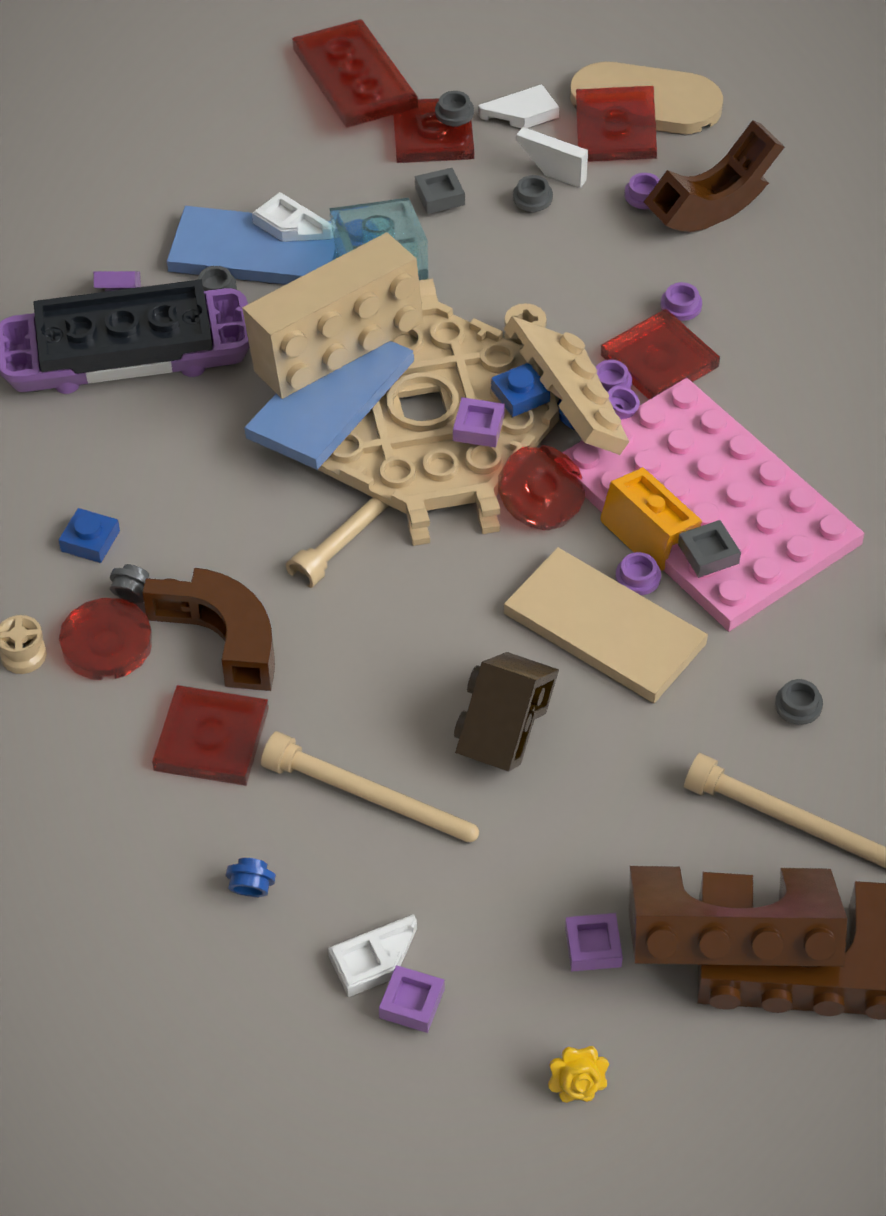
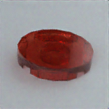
[498,445,585,530]
[59,598,152,680]

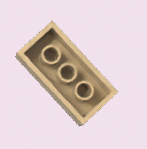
[242,232,424,399]

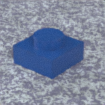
[491,363,550,417]
[59,508,120,563]

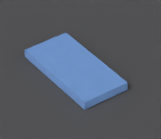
[167,206,342,284]
[244,341,414,470]

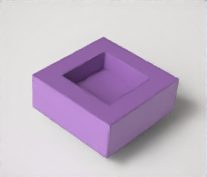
[93,271,141,292]
[453,397,505,448]
[565,913,623,972]
[379,965,445,1033]

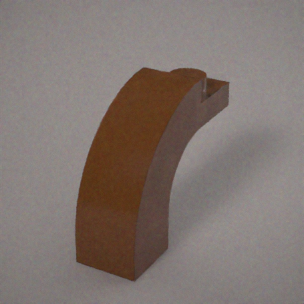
[644,120,785,232]
[142,568,275,691]

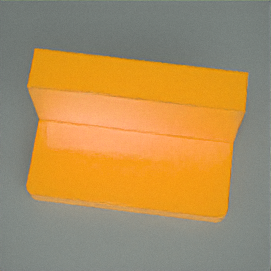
[600,467,702,571]

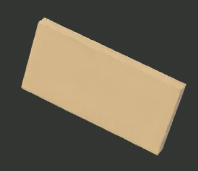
[504,547,708,703]

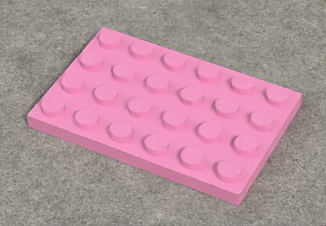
[554,378,864,632]

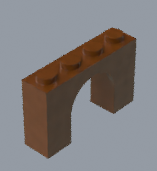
[628,866,847,967]
[697,872,886,1020]

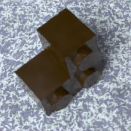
[454,652,559,772]

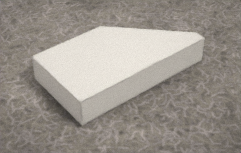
[478,84,559,128]
[516,127,588,188]
[252,192,335,242]
[328,914,417,998]

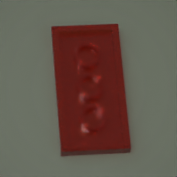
[292,19,418,128]

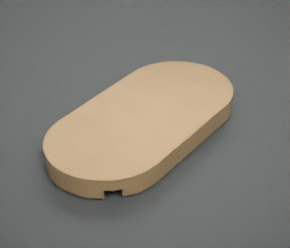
[570,62,723,134]

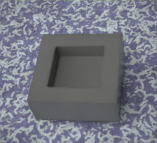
[415,168,465,214]
[678,520,741,578]

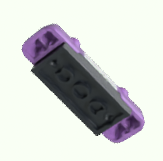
[0,279,250,394]

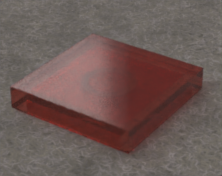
[576,86,657,162]
[392,98,474,163]
[601,308,720,400]
[152,685,269,786]

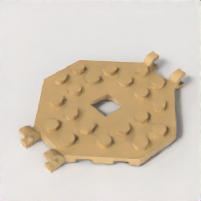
[318,278,559,546]

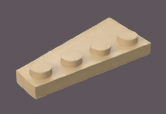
[504,316,629,455]

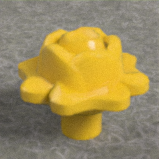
[548,1046,609,1103]

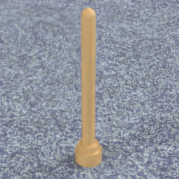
[286,497,389,588]
[261,731,479,842]
[684,753,886,868]

